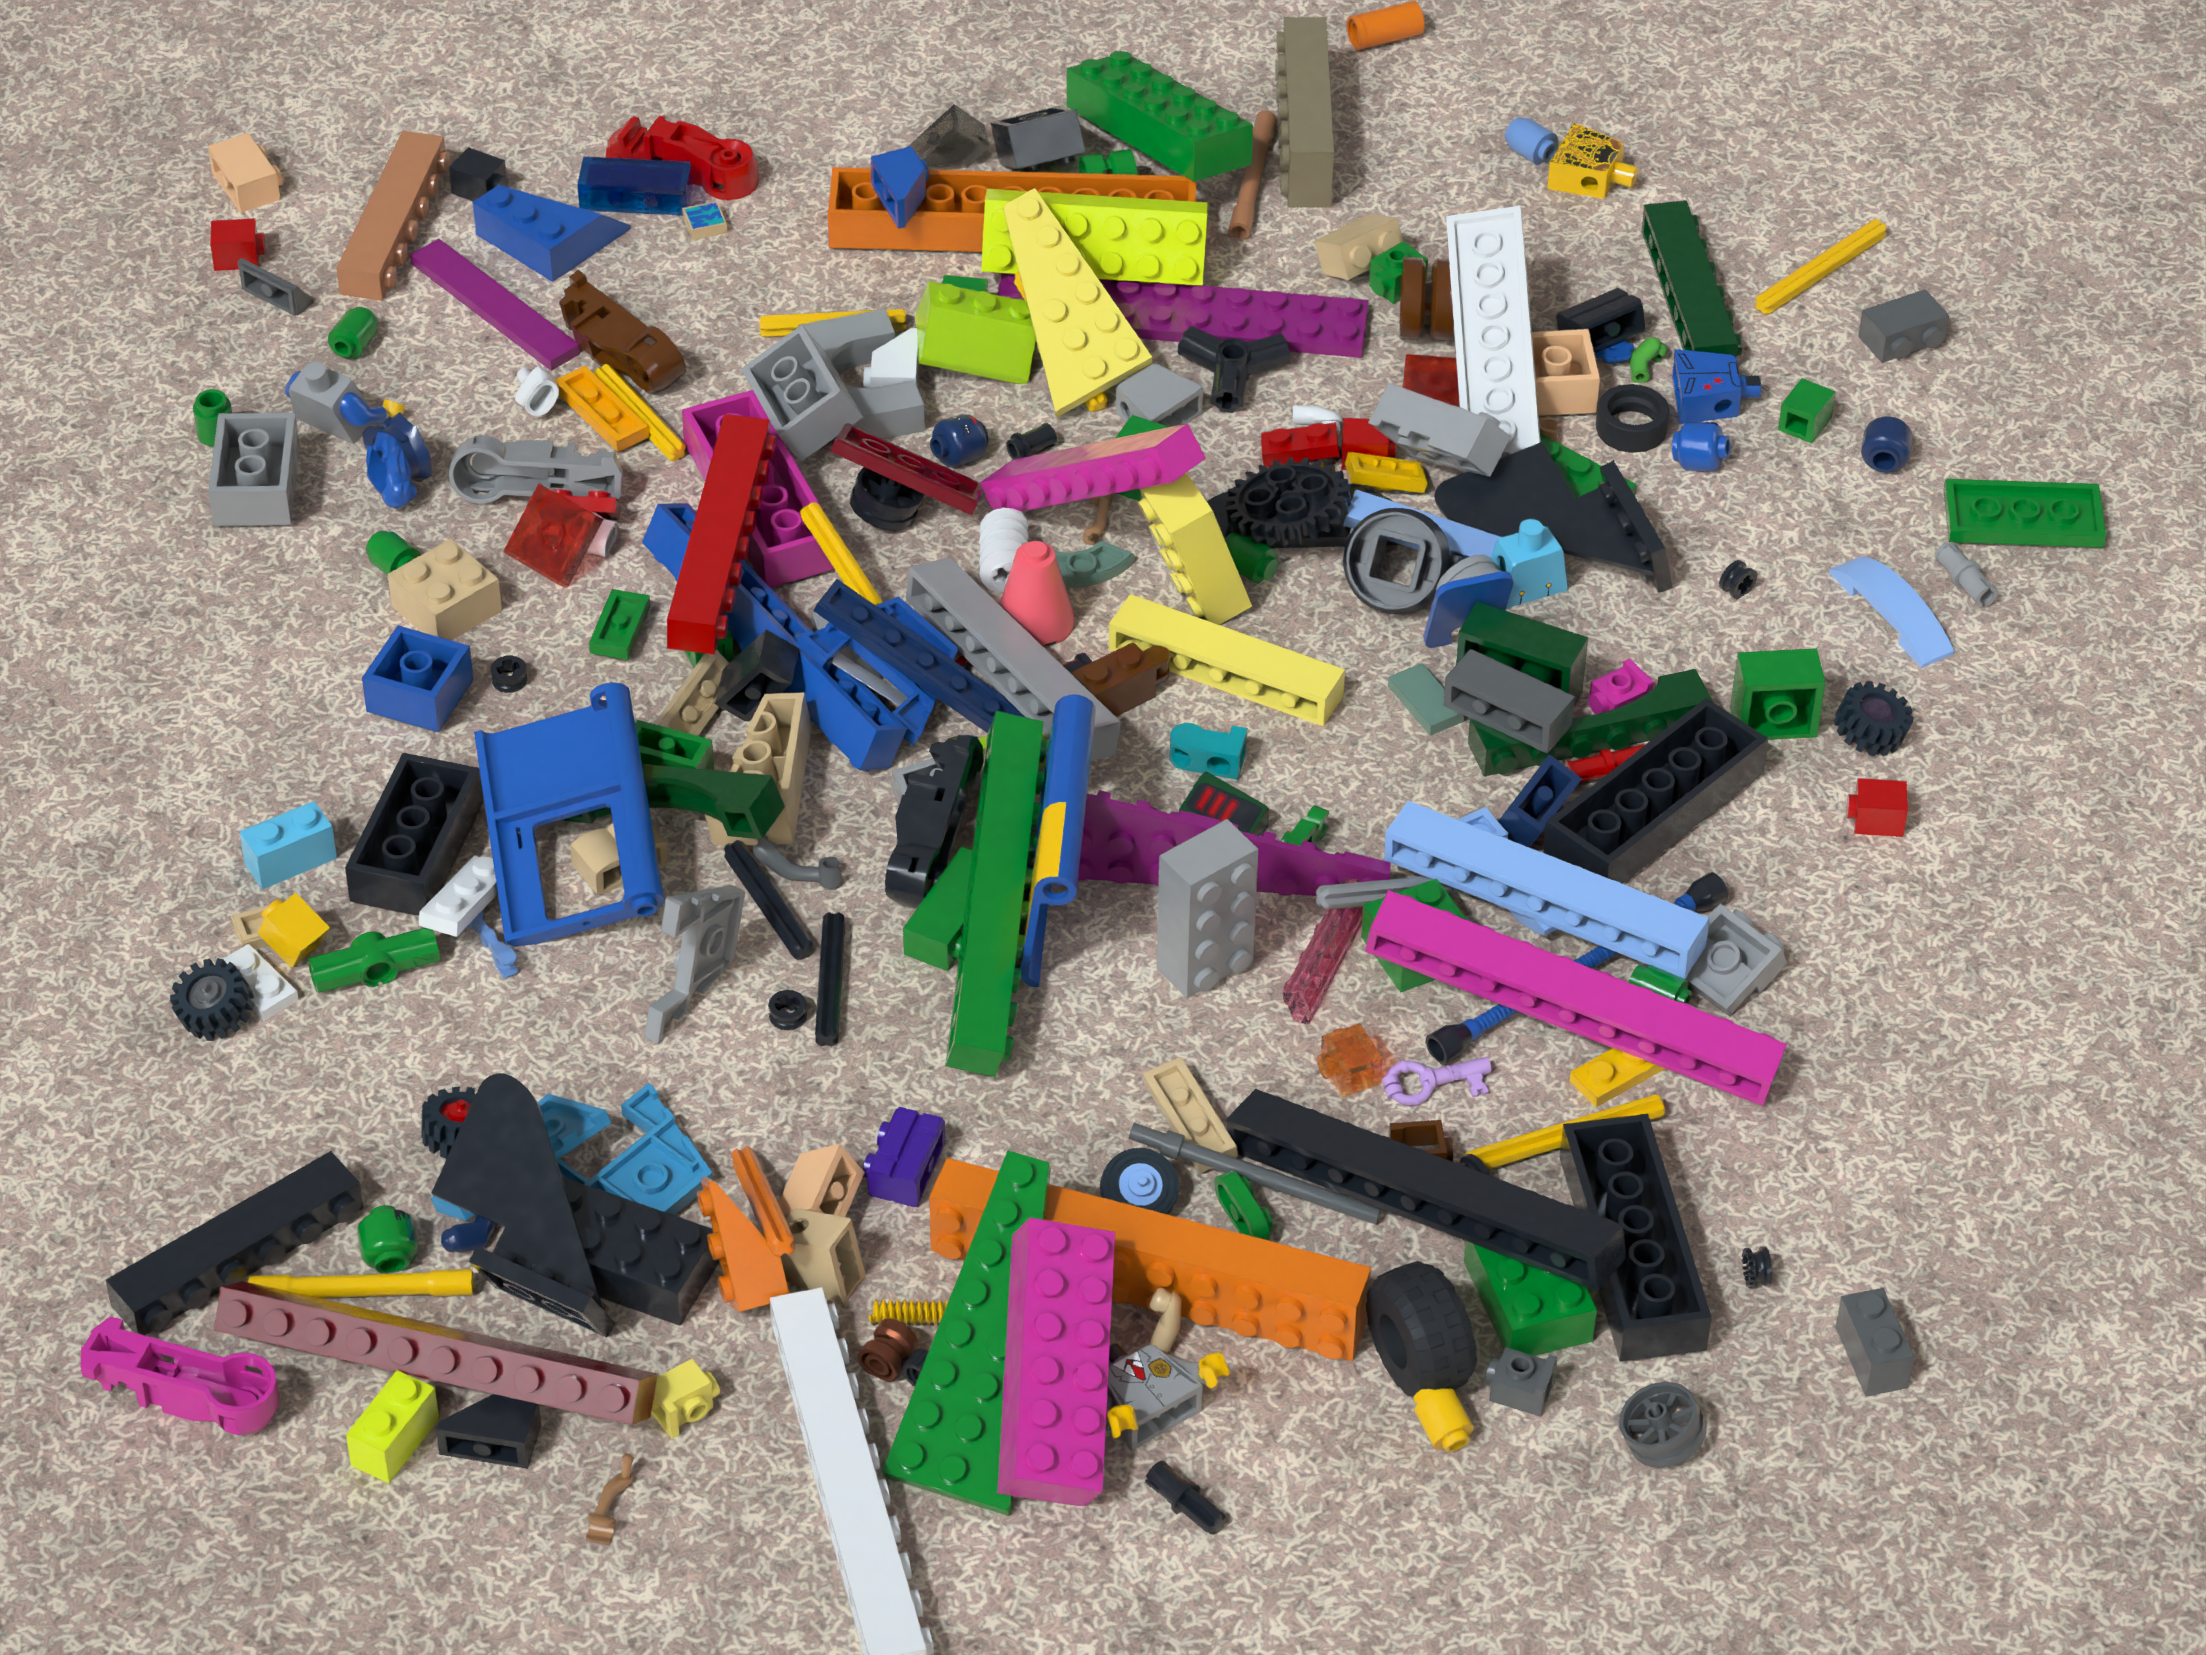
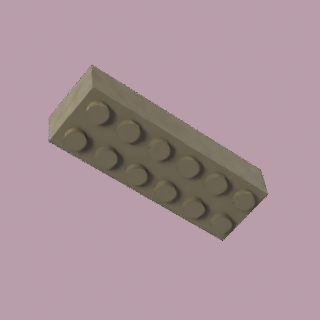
[1275,17,1334,208]

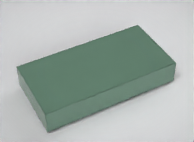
[1388,663,1464,736]

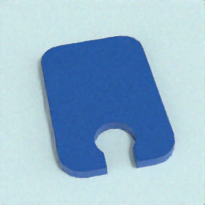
[1423,571,1514,648]

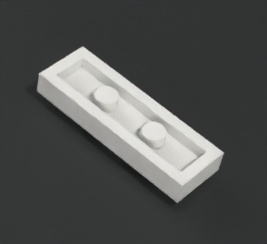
[419,855,498,937]

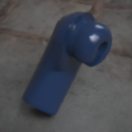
[441,1216,497,1253]

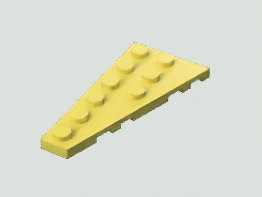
[1003,188,1153,418]

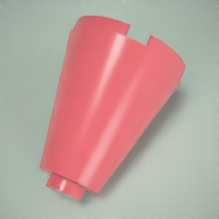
[999,541,1075,647]

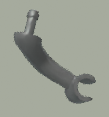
[753,835,841,889]

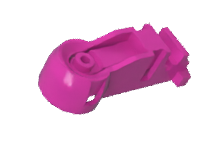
[81,1316,280,1435]

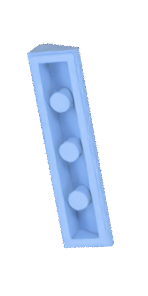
[1343,489,1502,560]

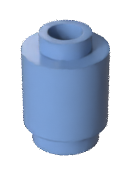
[1505,117,1558,165]

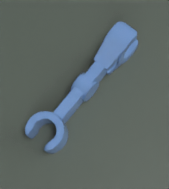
[467,909,519,979]

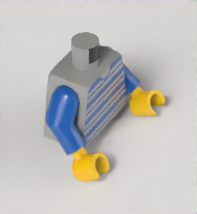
[284,361,406,444]

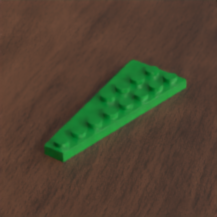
[882,1150,1051,1516]

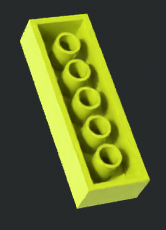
[981,189,1208,285]

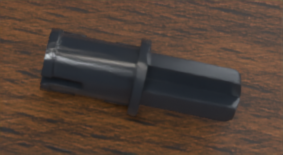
[1145,1461,1226,1535]

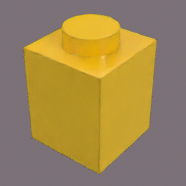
[257,892,330,968]

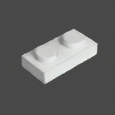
[214,944,299,1021]

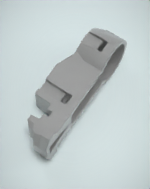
[448,435,623,504]

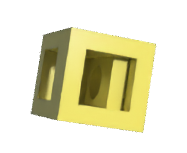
[651,1359,720,1439]

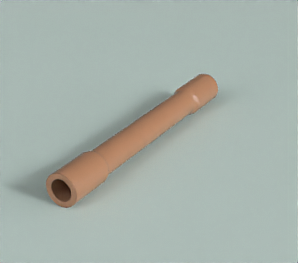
[1228,110,1277,239]

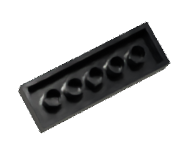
[1543,698,1769,884]
[1559,1114,1712,1362]

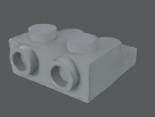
[1685,904,1787,1016]

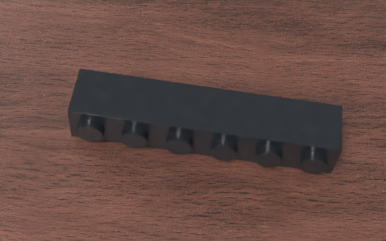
[105,1151,364,1335]

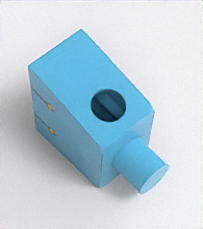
[1491,519,1568,609]

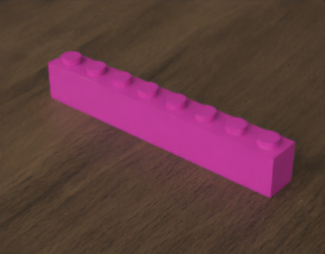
[980,423,1206,511]

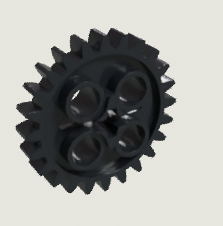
[1225,457,1351,546]

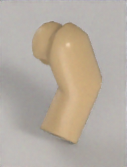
[1148,1288,1181,1354]

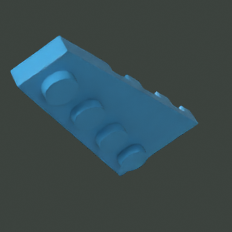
[431,1093,611,1221]

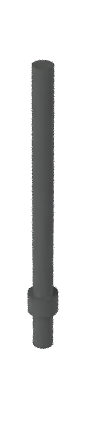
[1128,1123,1381,1225]

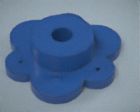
[1594,340,1634,364]

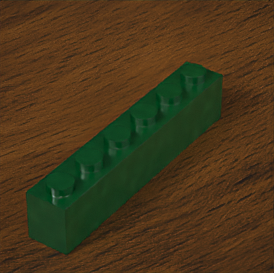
[1641,200,1742,358]

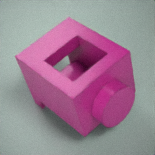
[1588,658,1654,714]

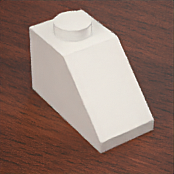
[864,328,919,388]

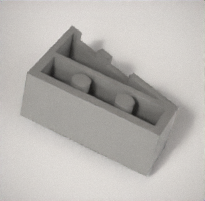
[1368,383,1511,477]

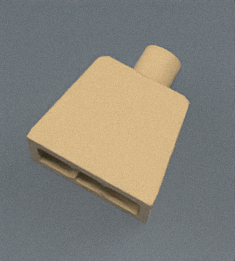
[761,1209,866,1306]

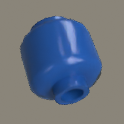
[1672,422,1731,472]

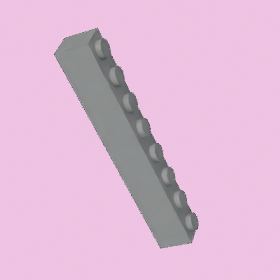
[906,557,1121,761]

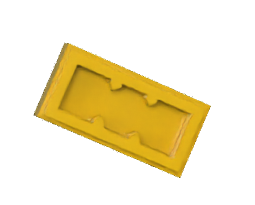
[1345,452,1427,493]

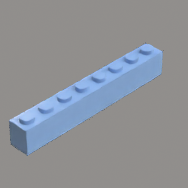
[1384,801,1709,979]

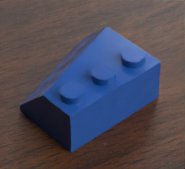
[472,185,631,282]

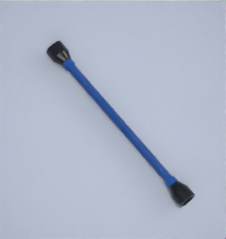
[1425,872,1728,1065]

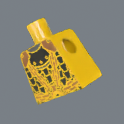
[1547,123,1639,198]

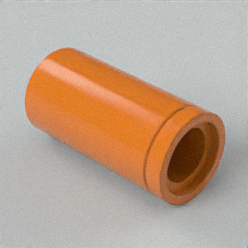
[1346,0,1424,51]

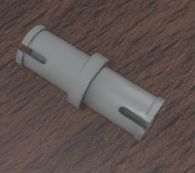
[1935,542,1998,607]

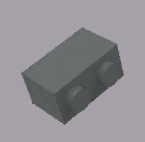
[1858,289,1949,363]
[1835,1288,1914,1397]

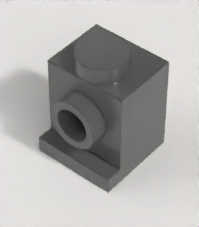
[1485,1347,1557,1417]

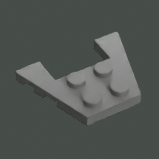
[644,885,745,1044]

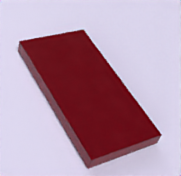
[830,423,984,515]

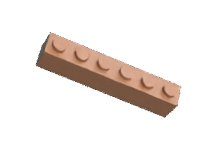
[336,130,450,301]

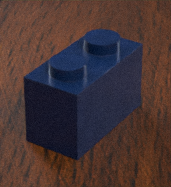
[1498,754,1582,848]

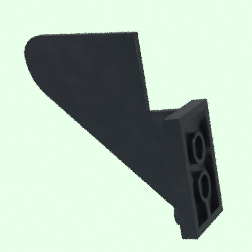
[1434,442,1673,593]
[431,1073,615,1338]

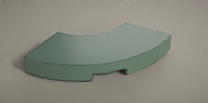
[1054,540,1135,588]

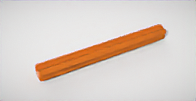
[731,1146,795,1257]

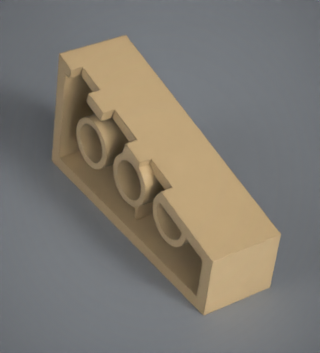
[705,693,812,846]

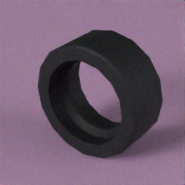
[1595,384,1670,453]

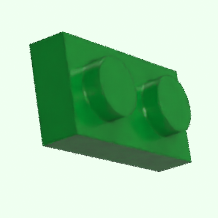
[589,589,650,660]

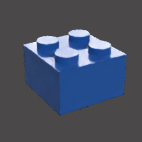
[362,625,474,732]

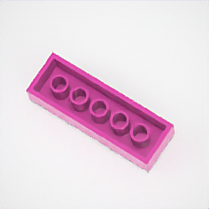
[682,390,835,588]
[997,1218,1115,1506]

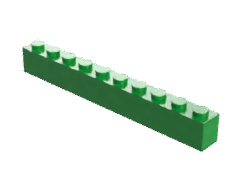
[945,711,1048,1077]

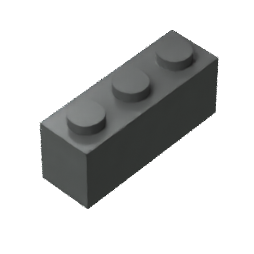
[1443,649,1575,754]

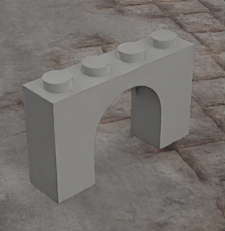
[798,309,925,442]

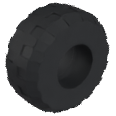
[1365,1261,1477,1397]

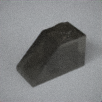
[907,104,990,170]

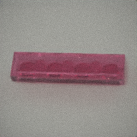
[1282,878,1363,1024]

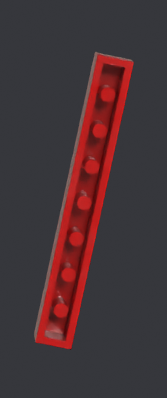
[667,414,776,655]

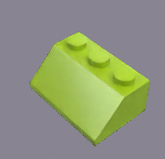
[915,281,1036,384]

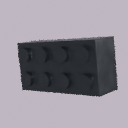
[345,753,484,916]
[562,1177,720,1326]

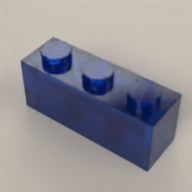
[577,156,693,216]

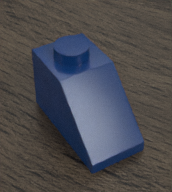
[870,146,929,229]

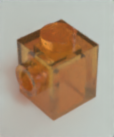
[1317,1023,1383,1098]

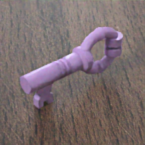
[1382,1057,1491,1106]

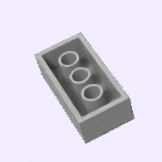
[1157,819,1258,998]

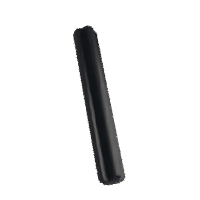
[724,840,814,960]
[815,912,845,1046]

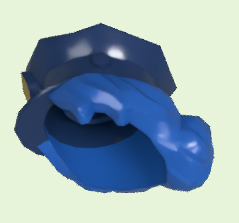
[362,412,432,509]

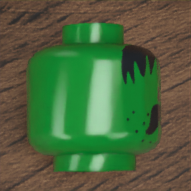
[357,1205,419,1274]

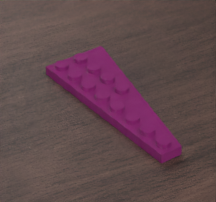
[1078,790,1391,896]

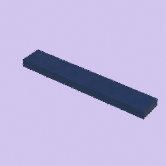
[813,579,1025,733]

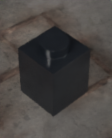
[449,147,509,202]

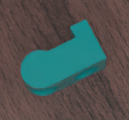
[1169,723,1248,780]

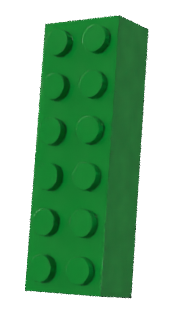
[1067,51,1253,182]

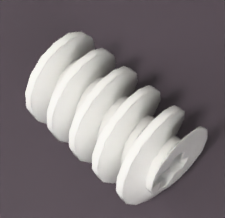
[979,508,1029,593]

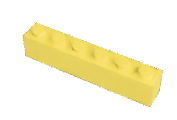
[1109,594,1345,726]

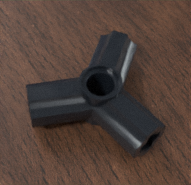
[1178,326,1291,413]

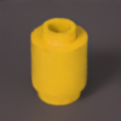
[1413,1389,1474,1453]

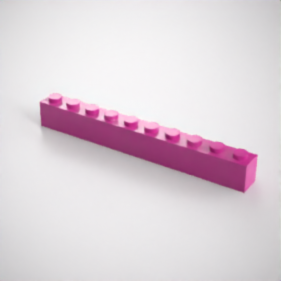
[1365,890,1787,1106]

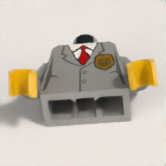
[1105,1343,1231,1450]

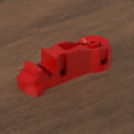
[605,115,759,200]

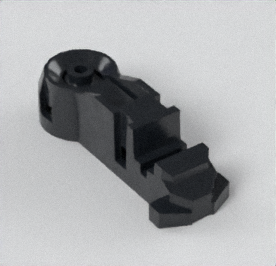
[885,735,984,909]

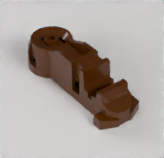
[559,270,686,394]

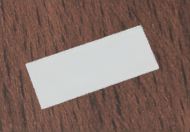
[832,653,908,706]

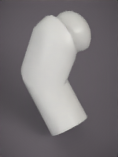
[1292,405,1343,435]

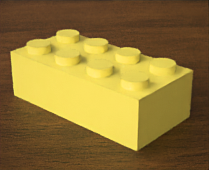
[1138,472,1252,625]

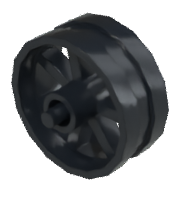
[850,467,923,530]

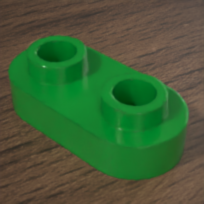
[1214,1170,1274,1241]

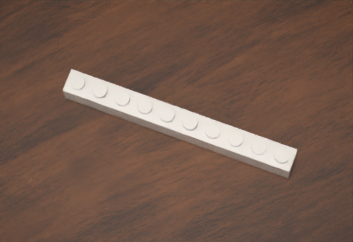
[770,1287,934,1655]

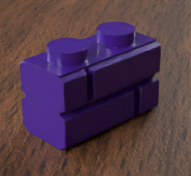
[863,1107,946,1208]

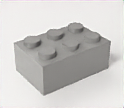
[741,325,863,462]
[208,413,300,526]

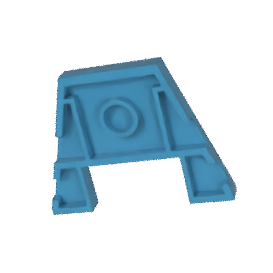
[557,1083,713,1215]

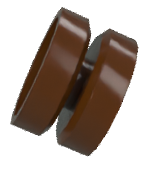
[1399,257,1454,341]

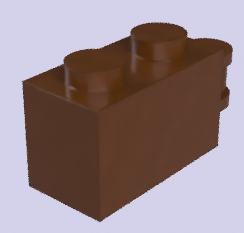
[1071,642,1170,717]

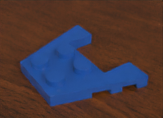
[796,597,958,746]

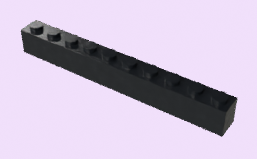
[1226,1089,1626,1291]

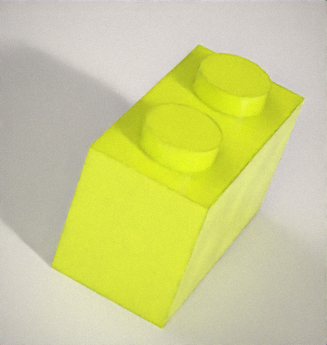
[346,1370,439,1483]

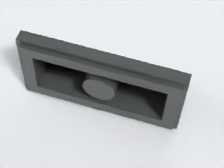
[238,258,314,316]

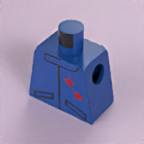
[1672,350,1761,424]

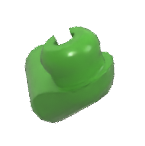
[1629,337,1668,383]

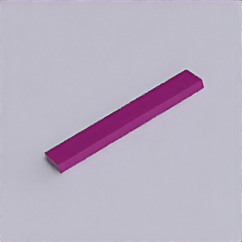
[410,239,580,371]

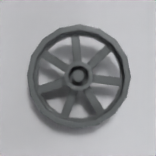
[1619,1381,1707,1468]

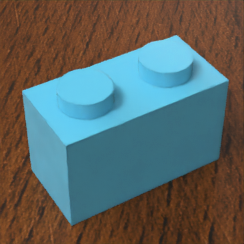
[239,801,337,890]

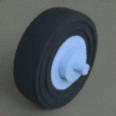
[1100,1148,1179,1214]

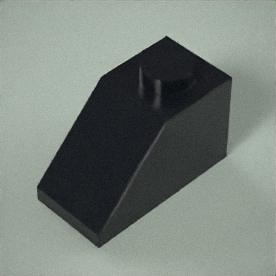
[436,1394,542,1469]

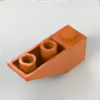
[697,1177,789,1312]

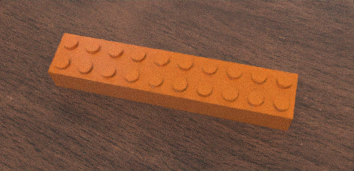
[828,167,1196,252]
[929,1158,1371,1362]

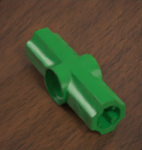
[307,928,440,993]

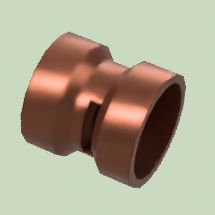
[858,1318,918,1382]

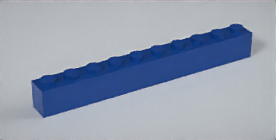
[642,503,907,771]

